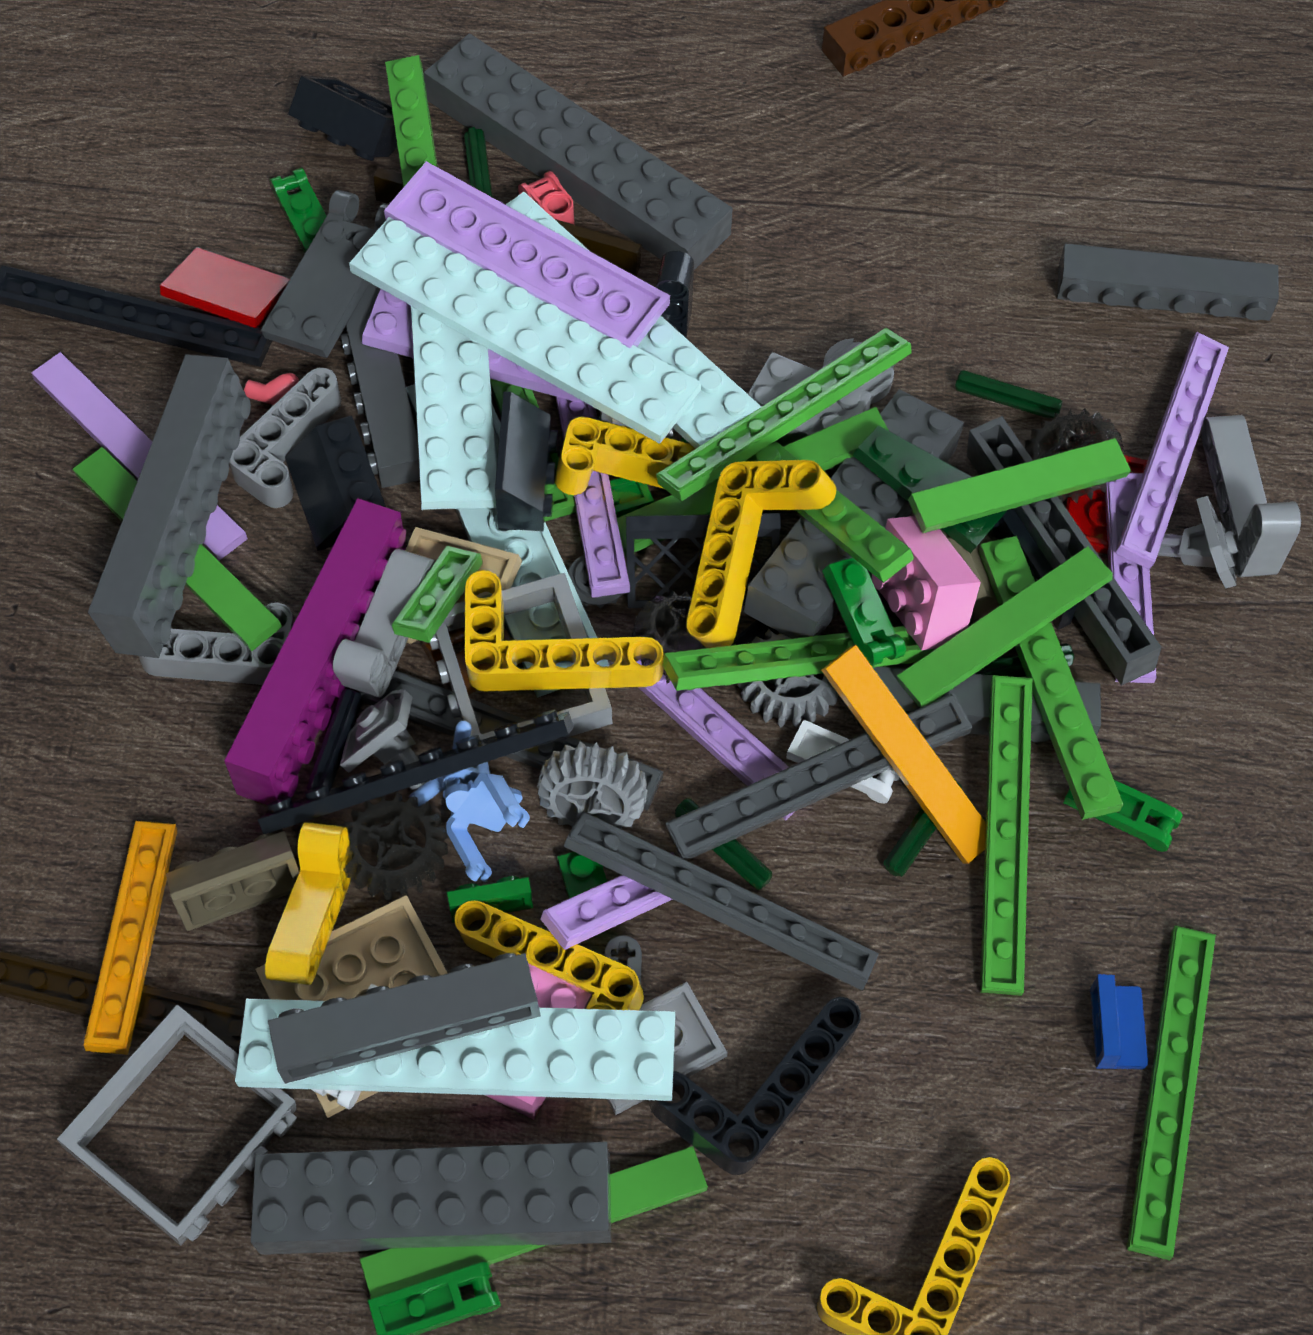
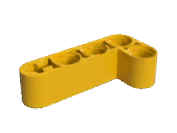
[555,417,695,495]
[265,822,352,985]

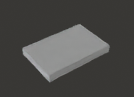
[607,982,728,1115]

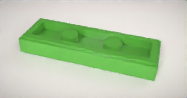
[392,546,483,643]

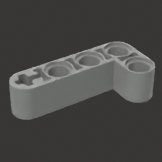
[229,368,341,508]
[333,548,435,698]
[138,602,294,685]

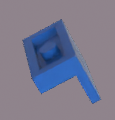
[1090,974,1148,1069]

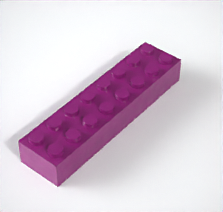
[224,498,406,805]

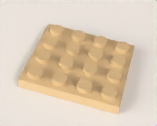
[255,895,448,1118]

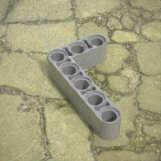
[1201,415,1301,578]

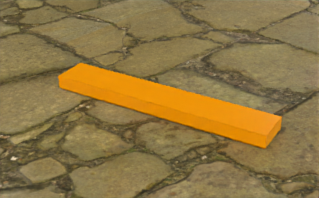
[821,645,986,864]
[83,821,177,1055]

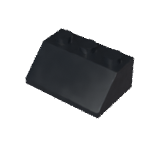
[288,75,398,161]
[495,392,558,531]
[285,415,386,551]

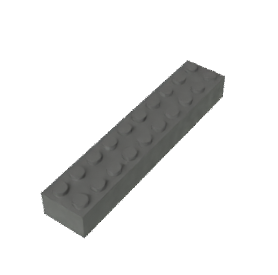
[424,33,733,270]

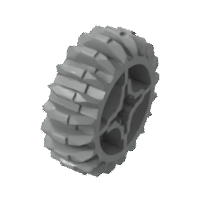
[738,629,838,729]
[537,741,648,829]

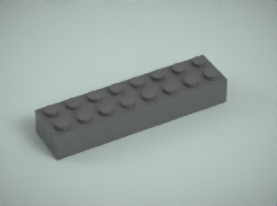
[88,354,251,658]
[744,389,964,639]
[251,1142,611,1255]

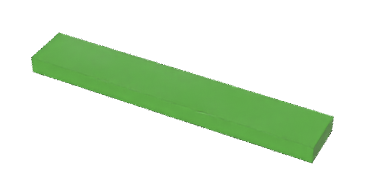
[908,438,1131,533]
[897,546,1113,708]

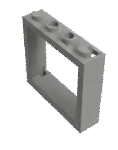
[429,573,613,754]
[57,1005,297,1246]

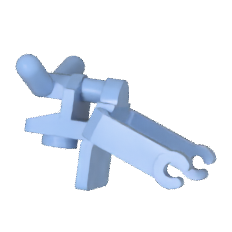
[409,721,530,882]

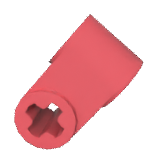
[518,171,575,225]

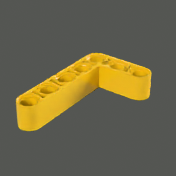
[687,460,836,648]
[465,570,663,691]
[454,900,644,1011]
[817,1157,1010,1335]

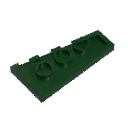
[853,425,1007,554]

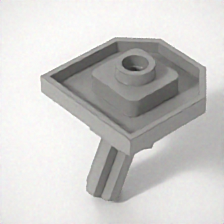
[1157,496,1239,589]
[340,690,428,790]

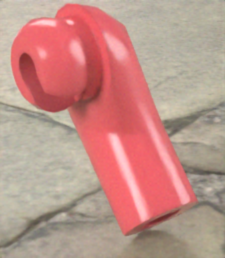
[244,373,299,405]

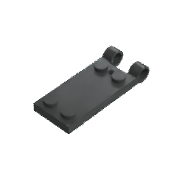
[261,190,389,358]

